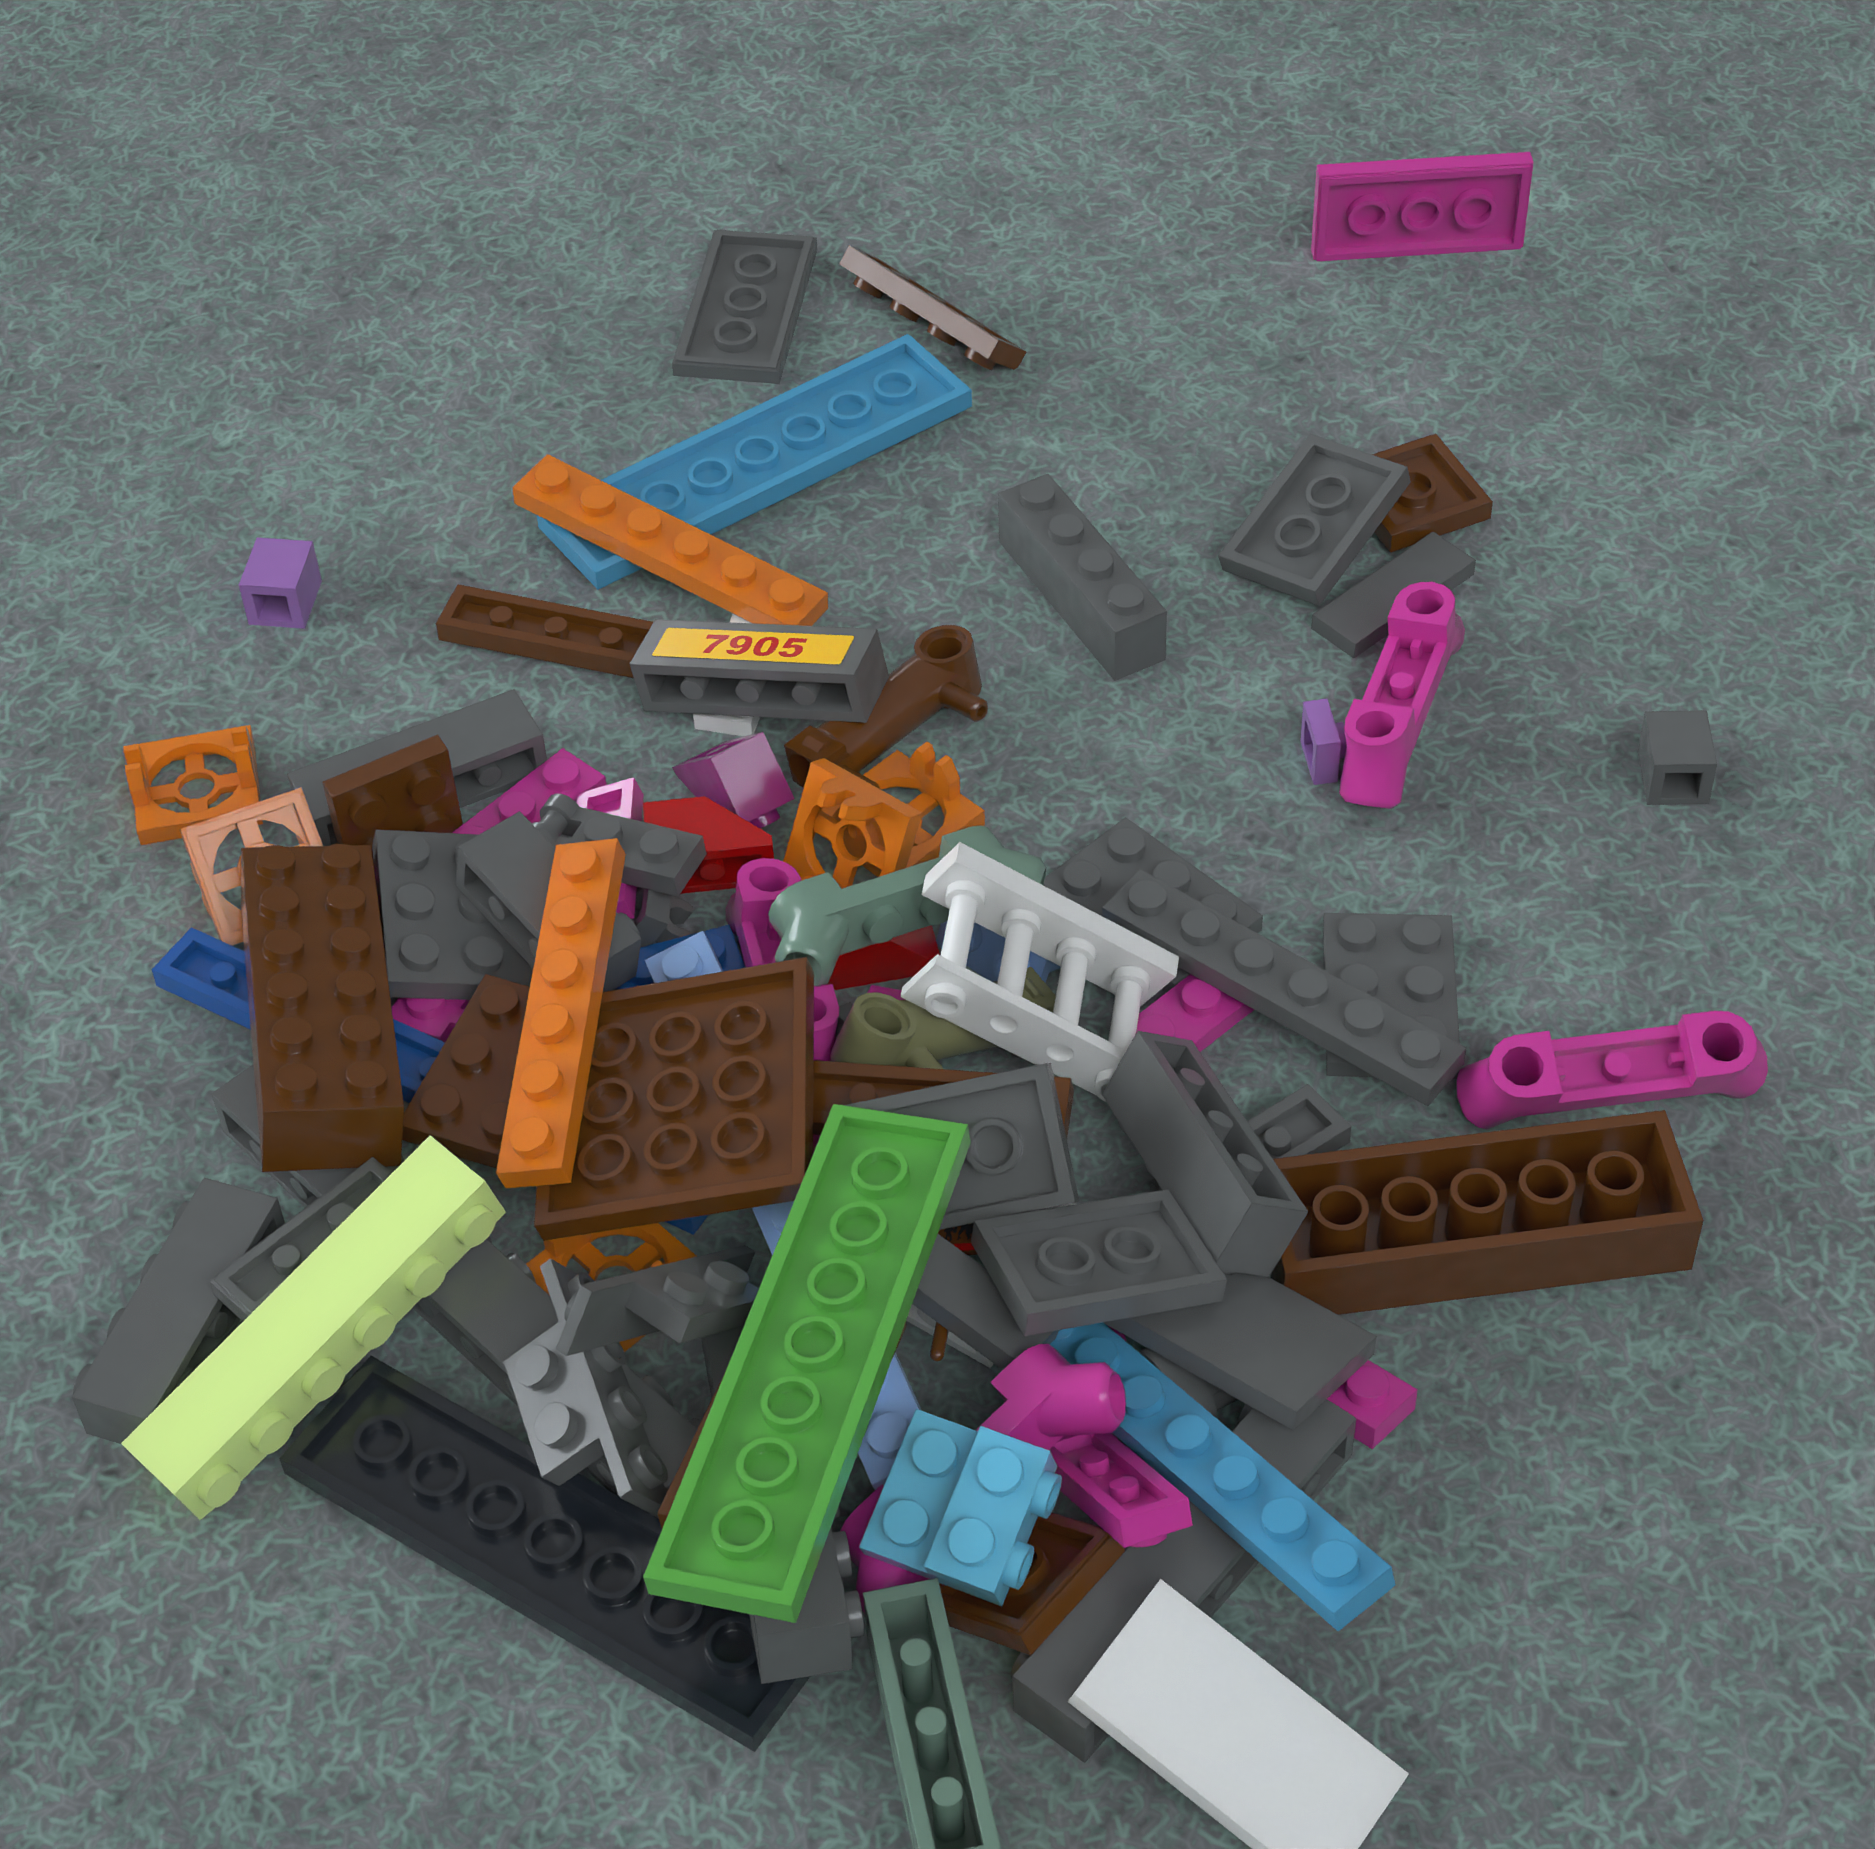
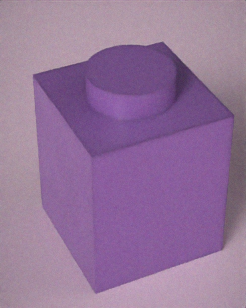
[239,537,322,629]

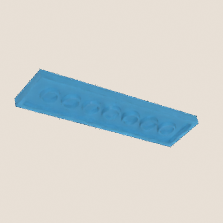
[537,334,972,590]

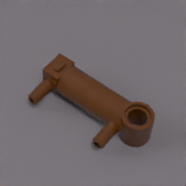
[784,625,988,789]

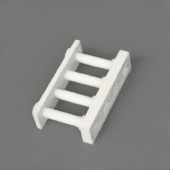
[901,842,1179,1101]

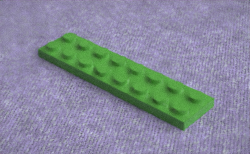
[643,1104,971,1623]

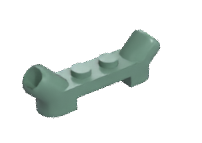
[768,825,1046,986]

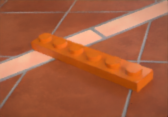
[512,454,828,626]
[496,838,626,1188]

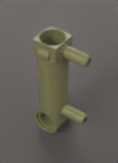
[830,967,1056,1069]

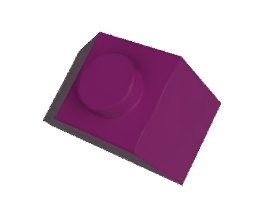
[672,732,795,829]

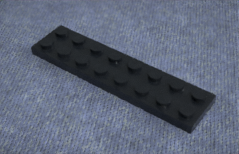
[279,1356,811,1752]

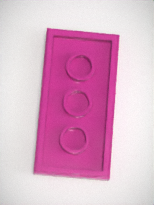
[1311,152,1534,261]

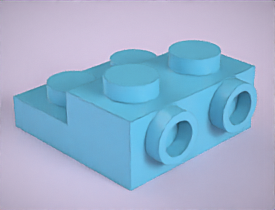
[859,1409,1062,1606]

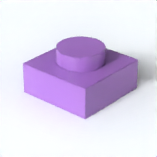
[1300,699,1347,785]

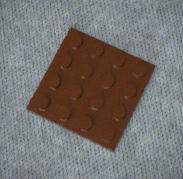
[534,957,814,1241]

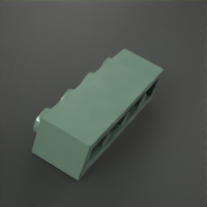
[863,1578,1001,1849]

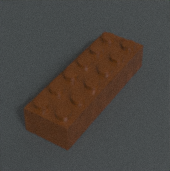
[241,844,404,1172]
[1270,1110,1704,1315]

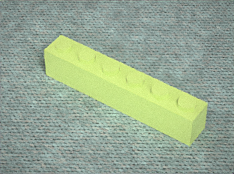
[121,1136,506,1520]

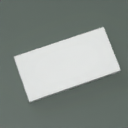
[1068,1579,1409,1849]

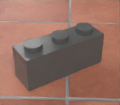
[455,811,641,992]

